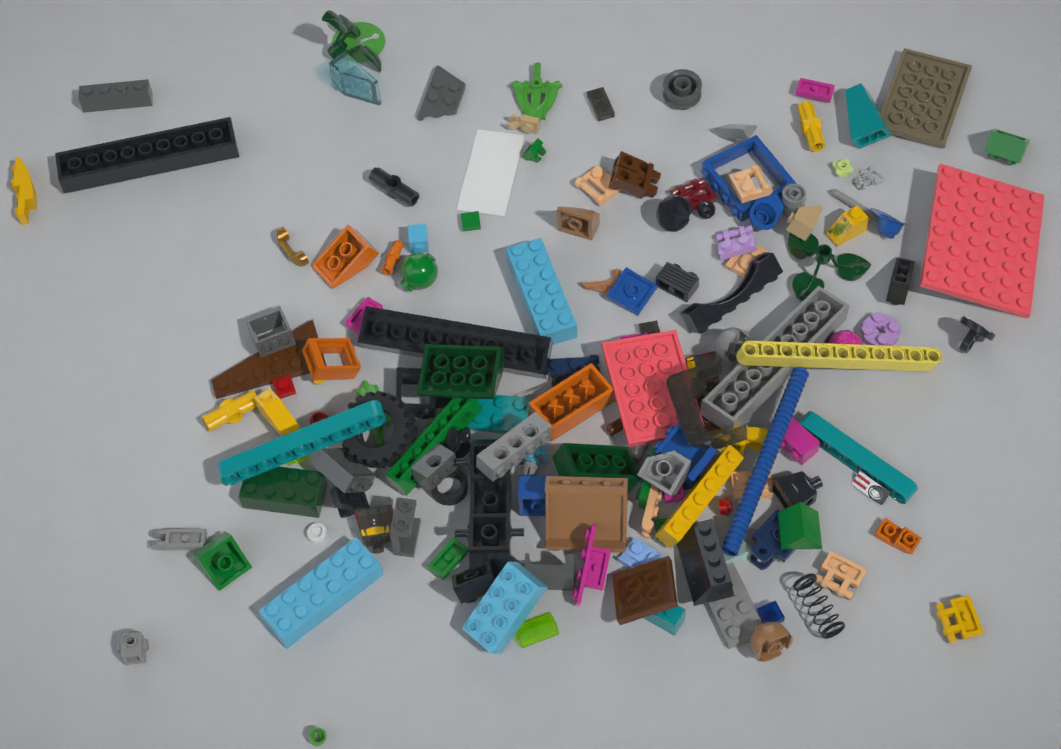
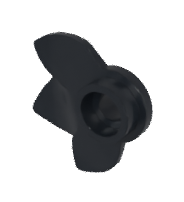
[446,427,471,458]

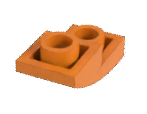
[873,518,922,554]

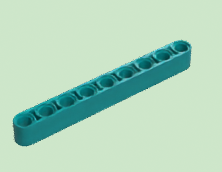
[217,400,386,486]

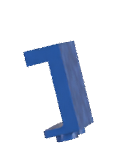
[653,423,717,486]

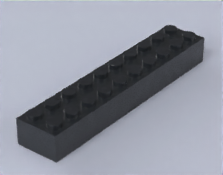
[55,117,239,193]
[358,306,553,379]

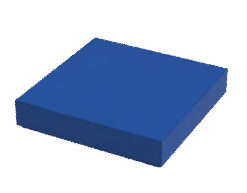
[606,267,658,316]

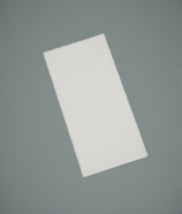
[456,129,525,216]

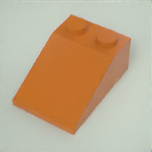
[311,224,379,289]

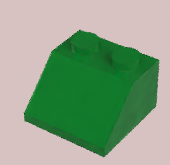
[984,129,1030,165]
[192,531,252,591]

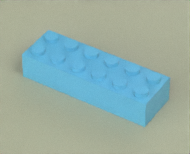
[506,238,577,345]
[259,537,383,649]

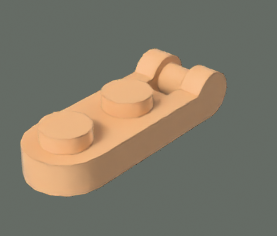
[642,484,663,539]

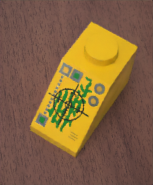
[826,205,869,247]

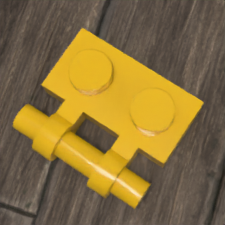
[935,595,984,644]

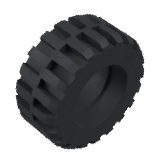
[342,391,418,469]

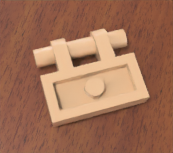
[816,551,867,600]

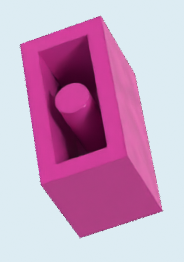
[780,417,820,465]

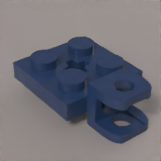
[750,509,795,570]

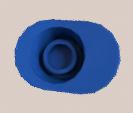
[749,192,784,230]
[870,208,907,239]

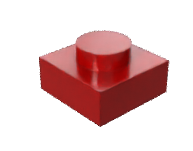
[272,375,296,399]

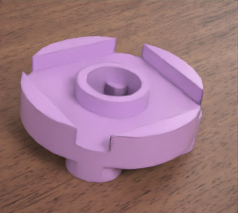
[861,312,900,346]

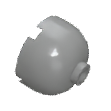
[714,327,751,367]

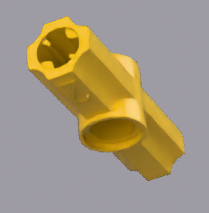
[797,101,825,152]
[202,390,257,432]

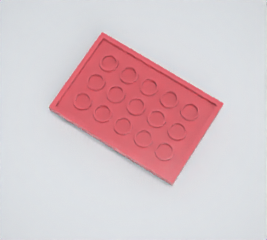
[601,330,705,447]

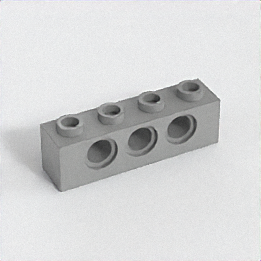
[476,412,552,481]

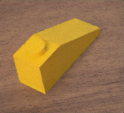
[254,388,301,436]

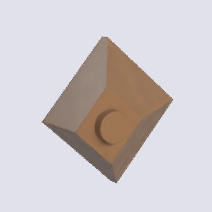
[557,206,600,241]

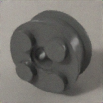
[663,69,702,110]

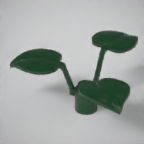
[322,10,381,72]
[788,233,871,301]

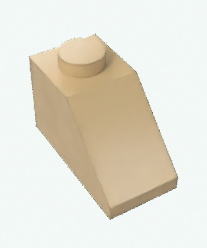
[786,205,823,241]

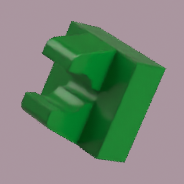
[522,138,546,163]

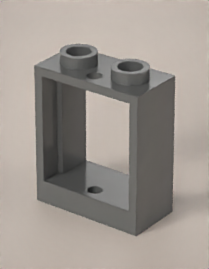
[245,306,296,358]
[312,448,376,493]

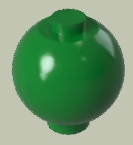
[400,252,438,292]

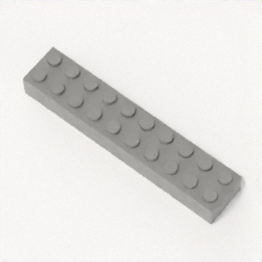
[700,286,850,435]

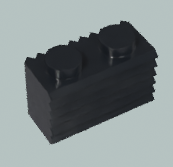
[656,262,699,302]

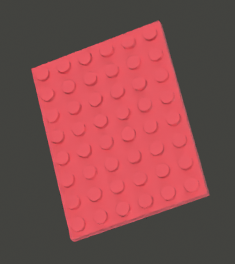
[920,163,1044,319]

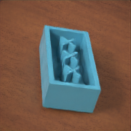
[462,561,548,654]

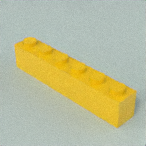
[655,444,744,548]

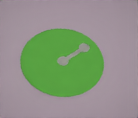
[332,22,385,63]

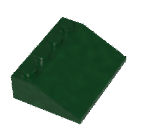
[417,344,505,399]

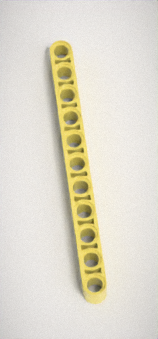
[736,341,943,372]

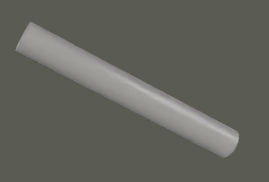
[831,189,877,222]

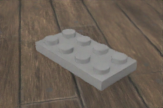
[707,562,762,649]

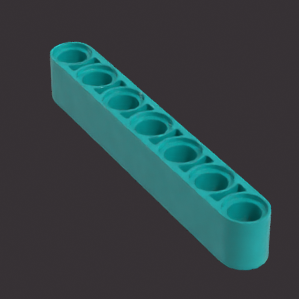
[798,411,918,504]

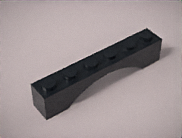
[680,252,783,334]

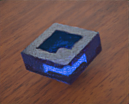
[757,600,785,623]

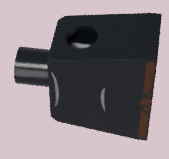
[772,471,823,509]

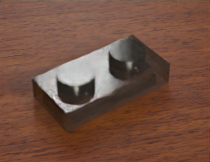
[587,87,615,122]

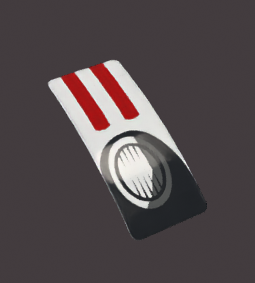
[852,471,890,505]

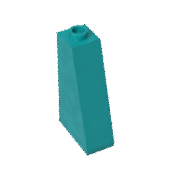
[845,83,891,149]

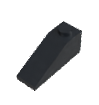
[886,257,915,305]

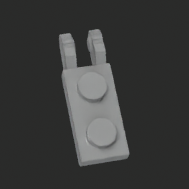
[150,529,208,550]

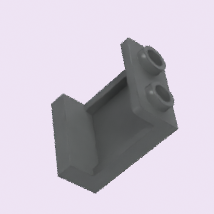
[389,497,421,557]
[521,553,575,591]

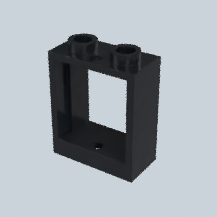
[395,368,435,419]

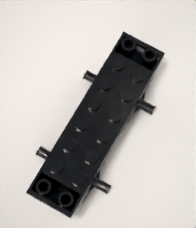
[455,439,524,578]

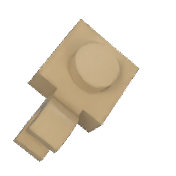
[507,114,540,135]

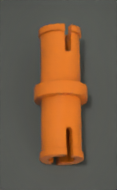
[381,240,404,276]

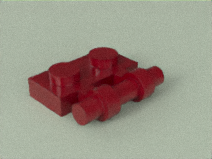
[670,178,716,211]

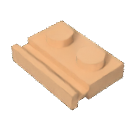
[726,245,768,278]
[730,471,773,501]

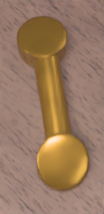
[277,227,309,267]

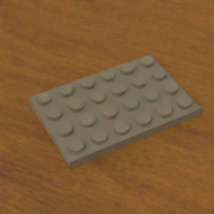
[880,48,972,148]

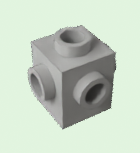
[118,631,149,665]

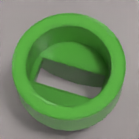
[309,728,327,746]

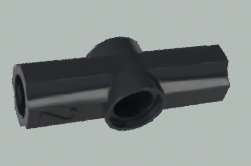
[369,167,420,207]

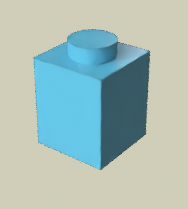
[408,224,429,254]

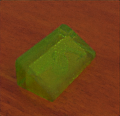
[515,612,559,648]

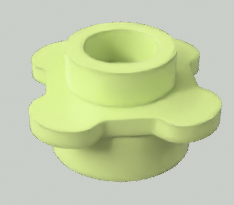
[833,159,853,177]

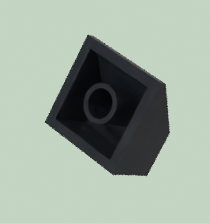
[452,561,496,604]

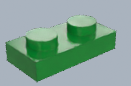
[427,537,469,580]

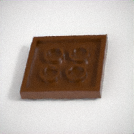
[612,556,678,625]

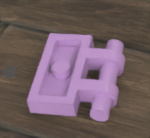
[716,225,757,260]

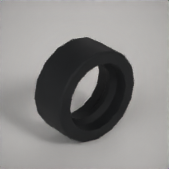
[431,468,468,506]

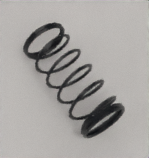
[793,573,845,639]

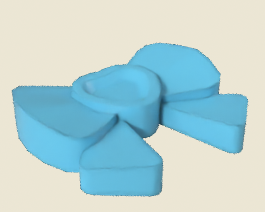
[524,444,550,466]

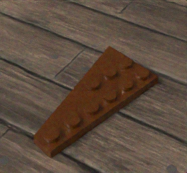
[211,319,327,399]

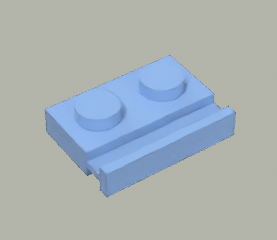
[618,537,665,569]

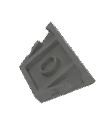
[418,65,466,121]

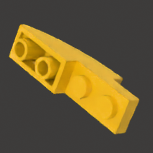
[11,157,37,225]

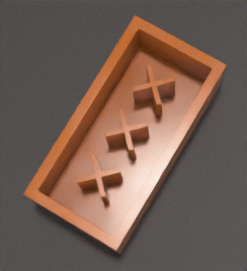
[528,363,615,441]

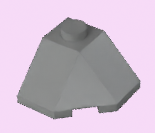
[637,451,692,496]

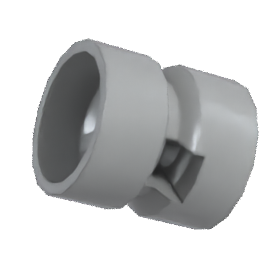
[782,184,806,217]

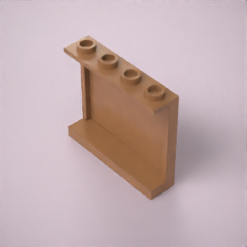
[545,476,628,553]

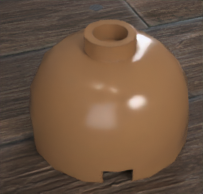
[750,622,793,662]

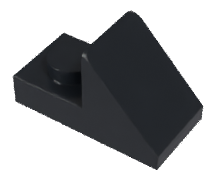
[330,487,370,518]

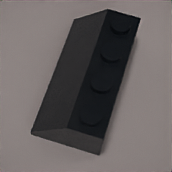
[676,519,734,606]

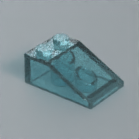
[329,52,382,106]

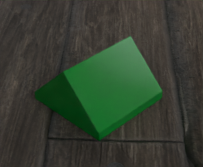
[778,502,822,550]

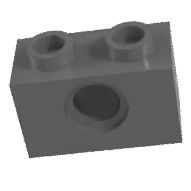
[411,443,458,491]

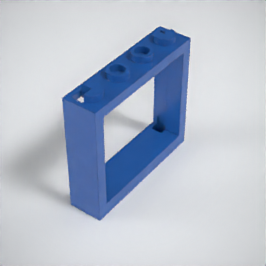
[701,135,797,222]

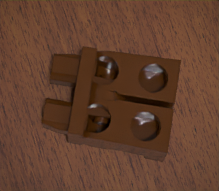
[608,151,661,199]

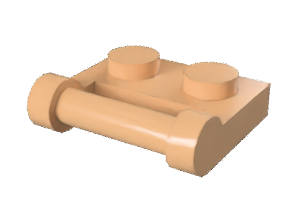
[729,164,773,203]
[574,165,622,206]

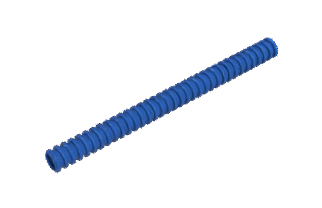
[721,367,809,556]

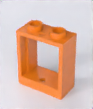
[302,338,361,381]

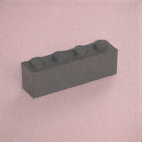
[79,79,153,113]

